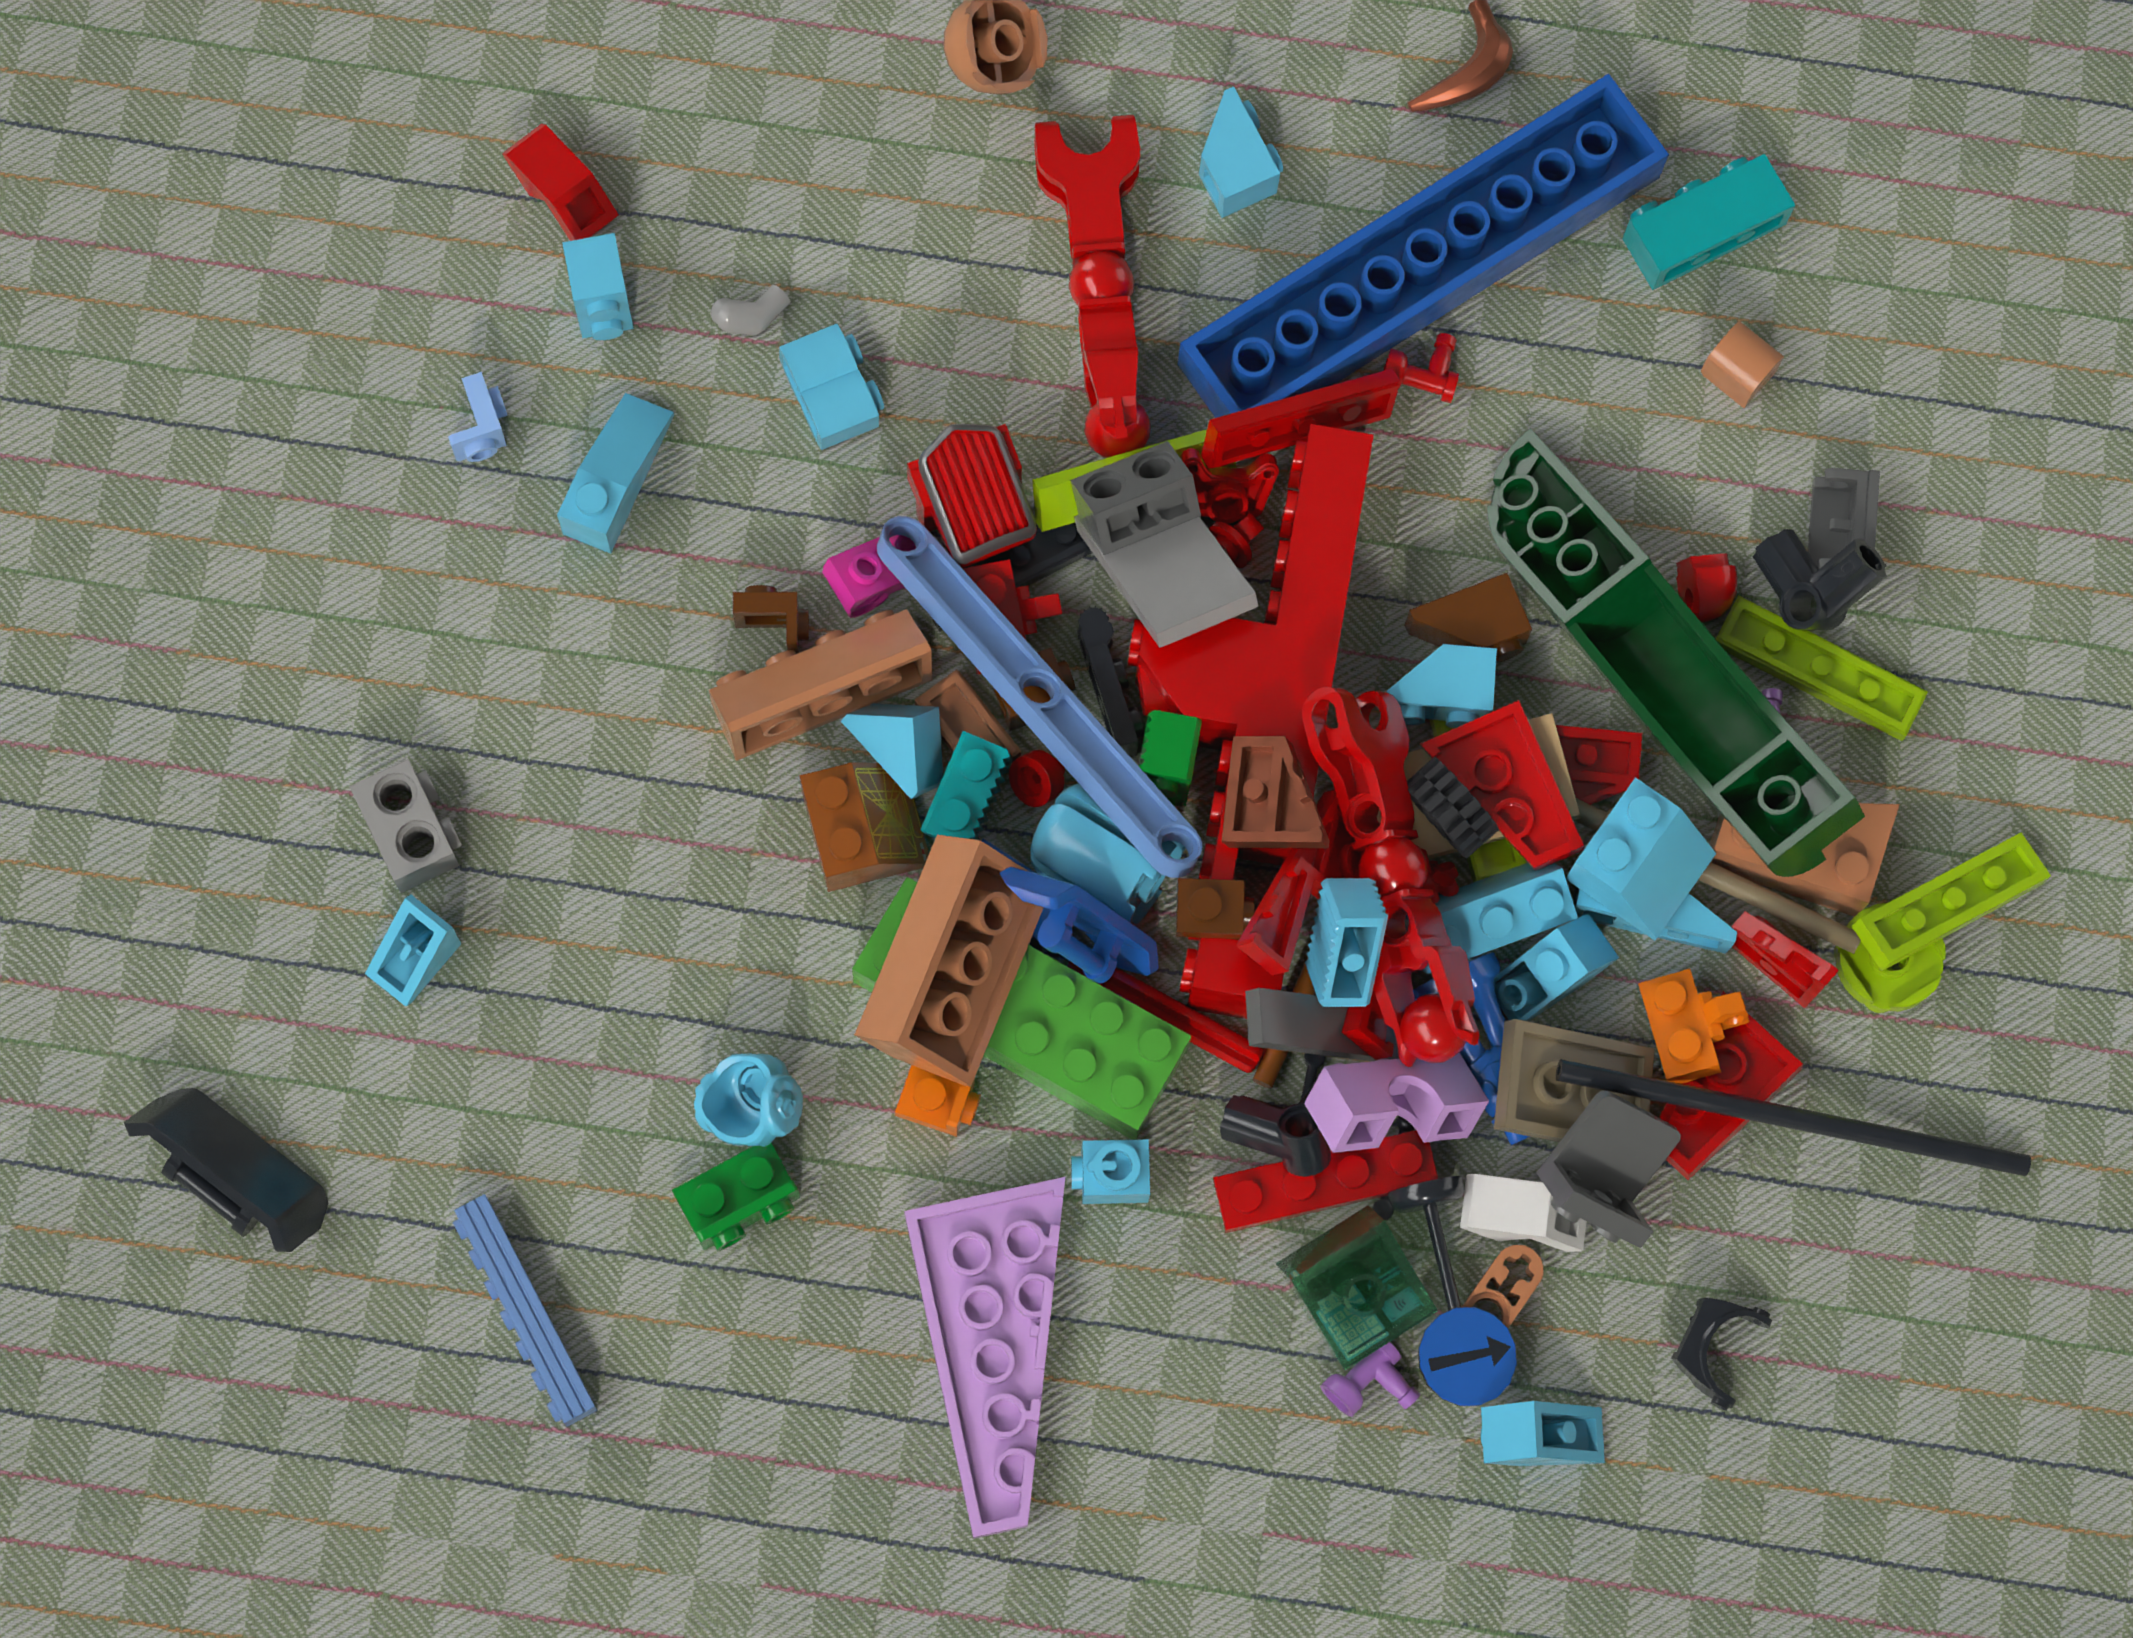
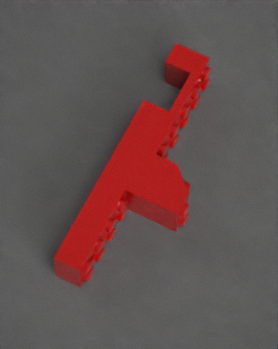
[1127,424,1374,1019]

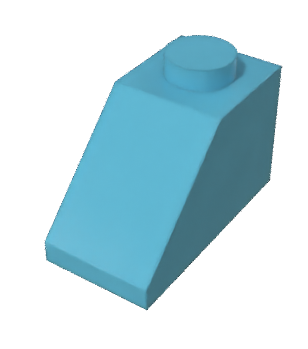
[1481,1401,1605,1466]

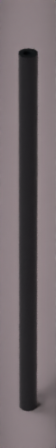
[1556,1059,2031,1176]

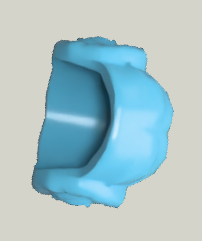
[694,1053,803,1147]

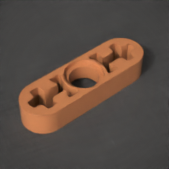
[1462,1245,1543,1328]

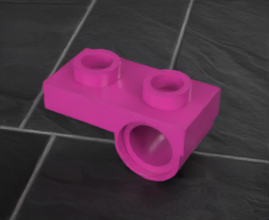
[822,535,916,618]

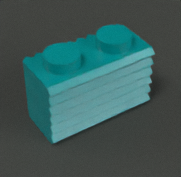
[920,731,1014,840]

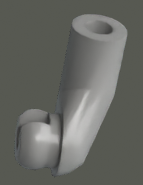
[711,284,791,336]

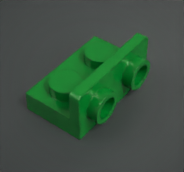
[672,1143,800,1251]

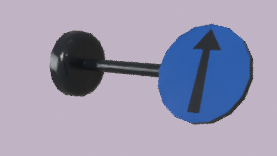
[1388,1176,1517,1406]

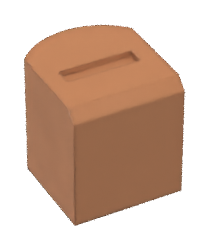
[1701,321,1784,408]

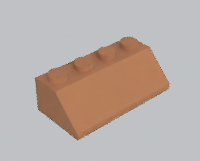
[709,609,932,761]
[854,835,1044,1087]

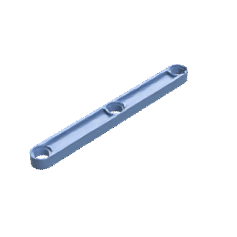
[877,516,1203,878]

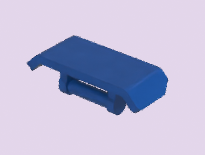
[999,867,1159,983]

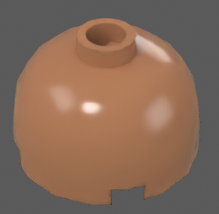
[943,0,1048,95]

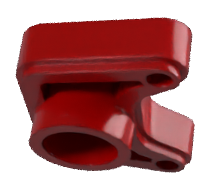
[1180,448,1279,524]

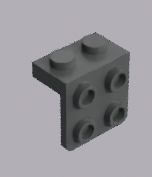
[1536,1091,1681,1248]

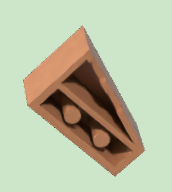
[1710,803,1900,917]

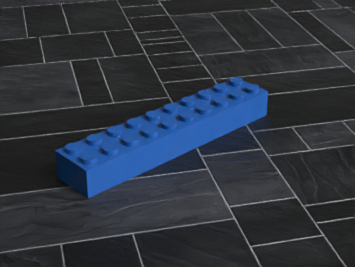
[1177,73,1669,418]

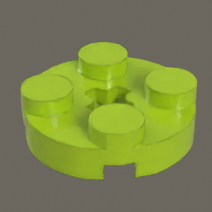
[1834,903,1946,1013]

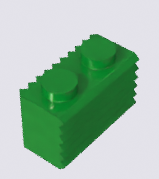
[1139,710,1202,807]

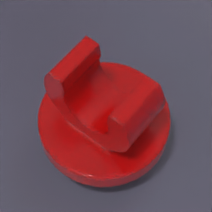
[1208,513,1264,568]

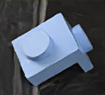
[448,372,508,462]

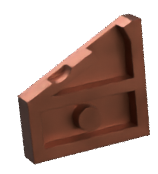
[1222,736,1330,848]

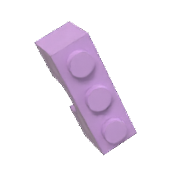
[1304,1053,1489,1153]

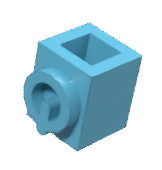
[1071,1139,1150,1204]

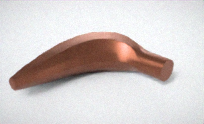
[1407,0,1513,112]

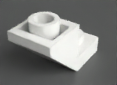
[1460,1174,1587,1252]

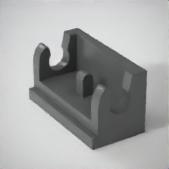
[1808,468,1880,569]

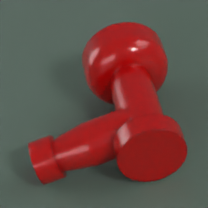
[1383,333,1459,404]

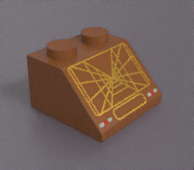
[799,762,929,892]

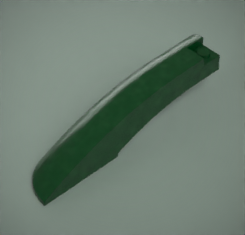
[1487,428,1865,877]

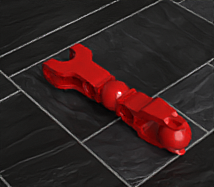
[1034,115,1151,459]
[1302,687,1480,1067]

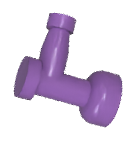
[1320,1337,1421,1417]

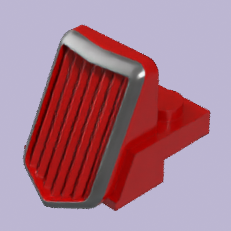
[907,423,1037,568]

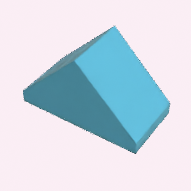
[841,703,943,799]
[365,894,461,1006]

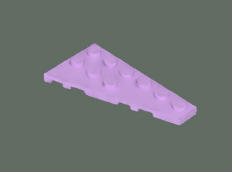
[904,1177,1065,1539]

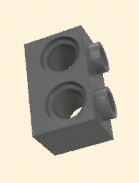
[1070,441,1201,555]

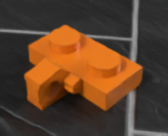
[1638,968,1749,1084]

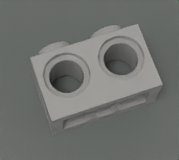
[349,759,462,893]

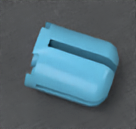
[1030,783,1185,925]

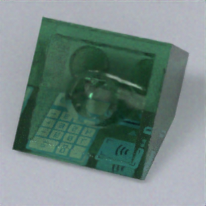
[1276,1205,1438,1370]

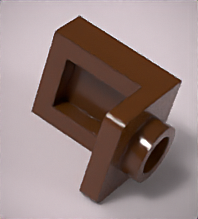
[733,585,809,654]
[1176,878,1254,940]

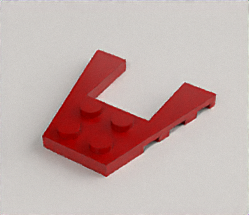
[1237,790,1394,1060]

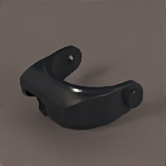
[1671,1298,1772,1411]

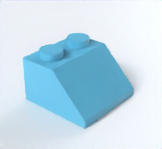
[1566,777,1716,941]

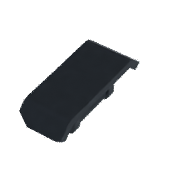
[124,1088,329,1252]

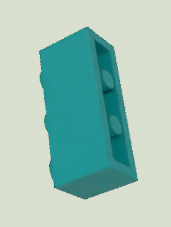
[1622,154,1796,291]

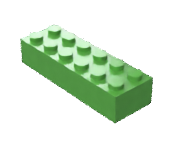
[852,877,1192,1140]

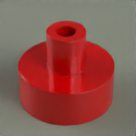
[1009,750,1065,807]

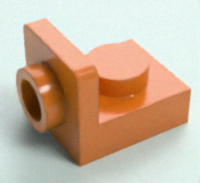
[895,1065,981,1137]

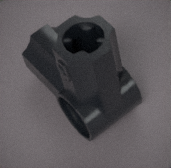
[1753,529,1887,630]
[1220,1071,1331,1177]

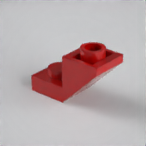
[502,123,619,241]

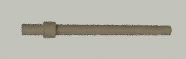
[1574,798,1861,954]

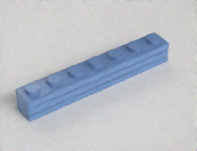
[453,1194,598,1427]

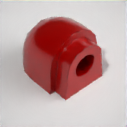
[1676,553,1738,623]

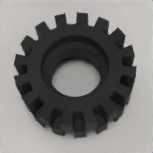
[1407,757,1499,859]

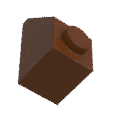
[1404,573,1532,663]

